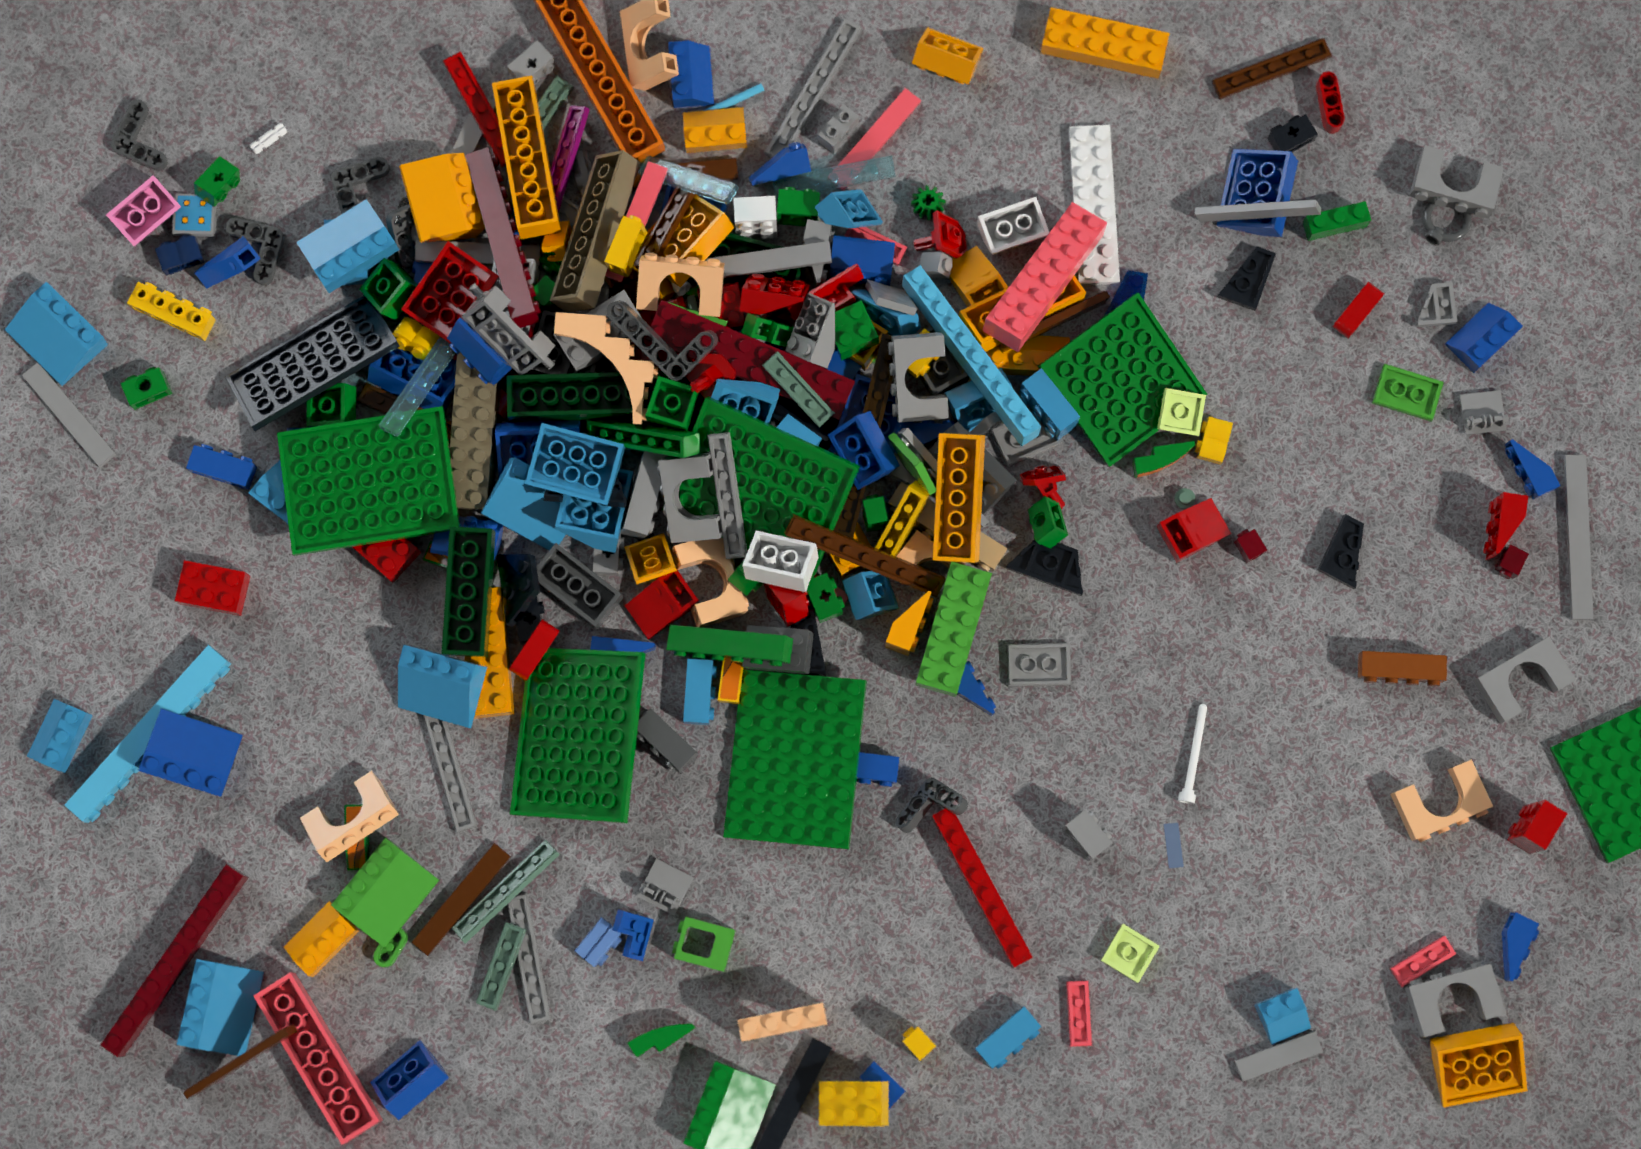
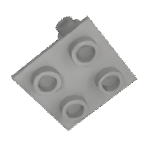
[1459,390,1509,435]
[637,858,694,916]

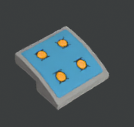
[172,194,217,237]

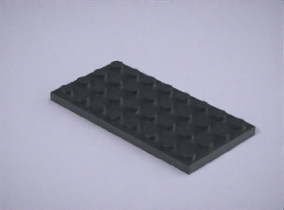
[225,295,400,432]

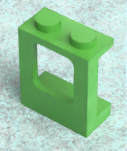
[672,917,736,972]

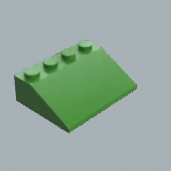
[331,838,439,948]

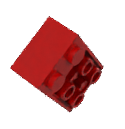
[739,274,810,315]
[1483,492,1528,561]
[1157,498,1231,563]
[625,570,699,640]

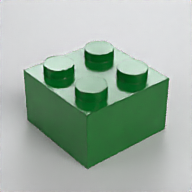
[777,187,820,227]
[360,258,417,320]
[835,300,879,361]
[645,376,700,431]
[307,383,356,427]

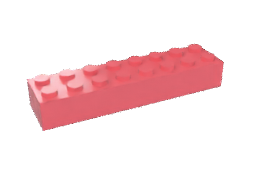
[983,202,1107,352]
[254,972,383,1145]

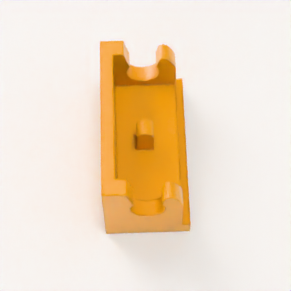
[541,221,572,262]

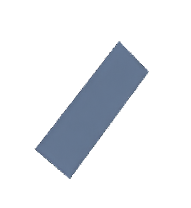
[1164,823,1184,868]

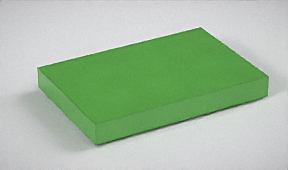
[1372,364,1444,422]
[888,433,936,495]

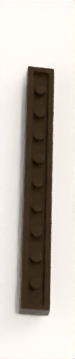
[834,334,894,539]

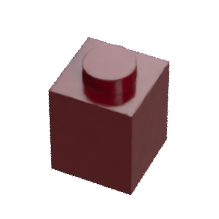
[1234,529,1267,564]
[1495,544,1529,579]

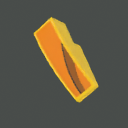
[718,657,744,704]

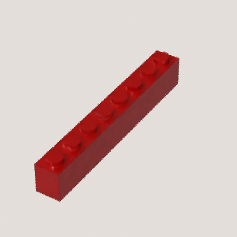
[931,809,1033,968]

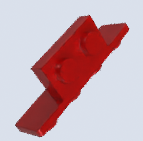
[787,264,864,320]

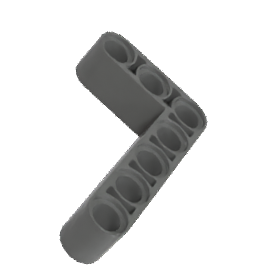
[606,300,718,381]

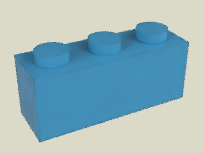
[683,659,717,725]
[974,1007,1041,1069]

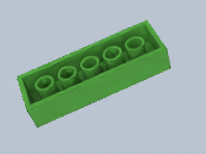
[915,561,992,697]

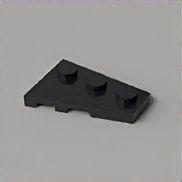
[1217,246,1276,311]

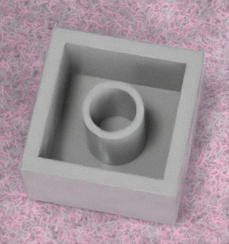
[1062,810,1112,861]

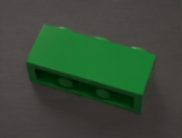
[1302,201,1371,241]

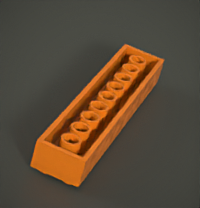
[533,0,665,164]

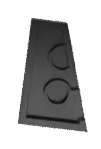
[1317,514,1364,589]
[791,610,827,676]

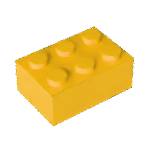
[819,1081,889,1126]

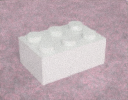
[734,196,777,241]
[742,531,819,592]

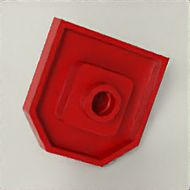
[913,210,967,259]
[686,353,736,399]
[1019,465,1066,509]

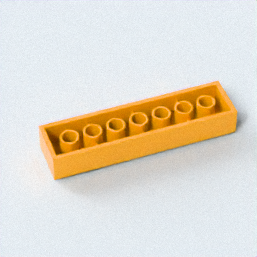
[492,75,561,239]

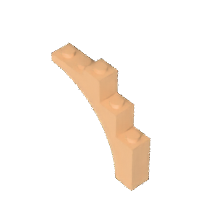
[554,312,659,425]

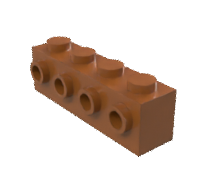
[1358,651,1447,686]

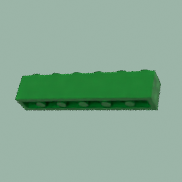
[587,419,700,458]
[666,625,793,667]

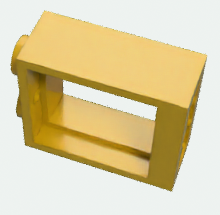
[604,215,647,278]

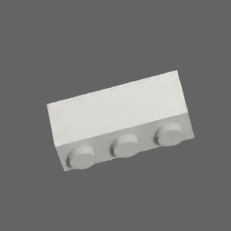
[977,197,1050,255]

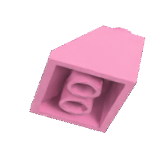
[106,175,181,247]

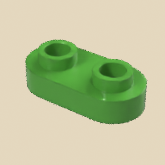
[373,928,408,968]

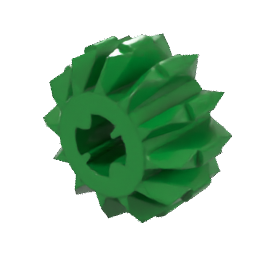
[911,185,946,221]

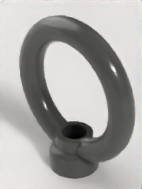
[1423,202,1472,246]

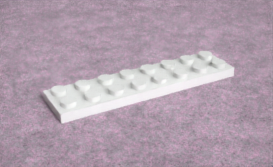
[1069,125,1120,285]

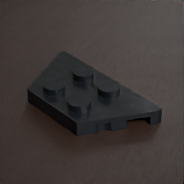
[1006,539,1083,596]
[497,554,540,627]

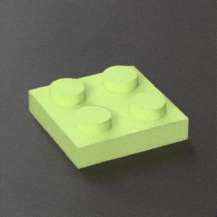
[1157,388,1206,436]
[1101,924,1160,983]

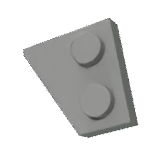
[1416,282,1458,327]

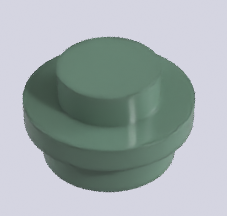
[1174,488,1195,509]

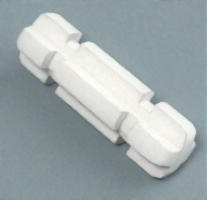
[250,123,287,154]

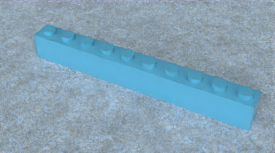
[902,265,1041,447]
[64,645,231,823]

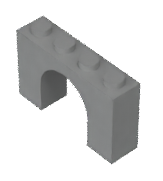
[1409,145,1504,219]
[888,332,949,422]
[657,452,723,543]
[1473,636,1576,724]
[1405,961,1507,1037]

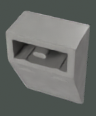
[803,219,835,288]
[785,293,835,368]

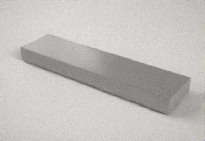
[1234,1031,1323,1082]

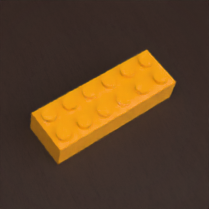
[1040,7,1170,79]
[959,275,1086,352]
[933,433,985,563]
[464,587,515,719]

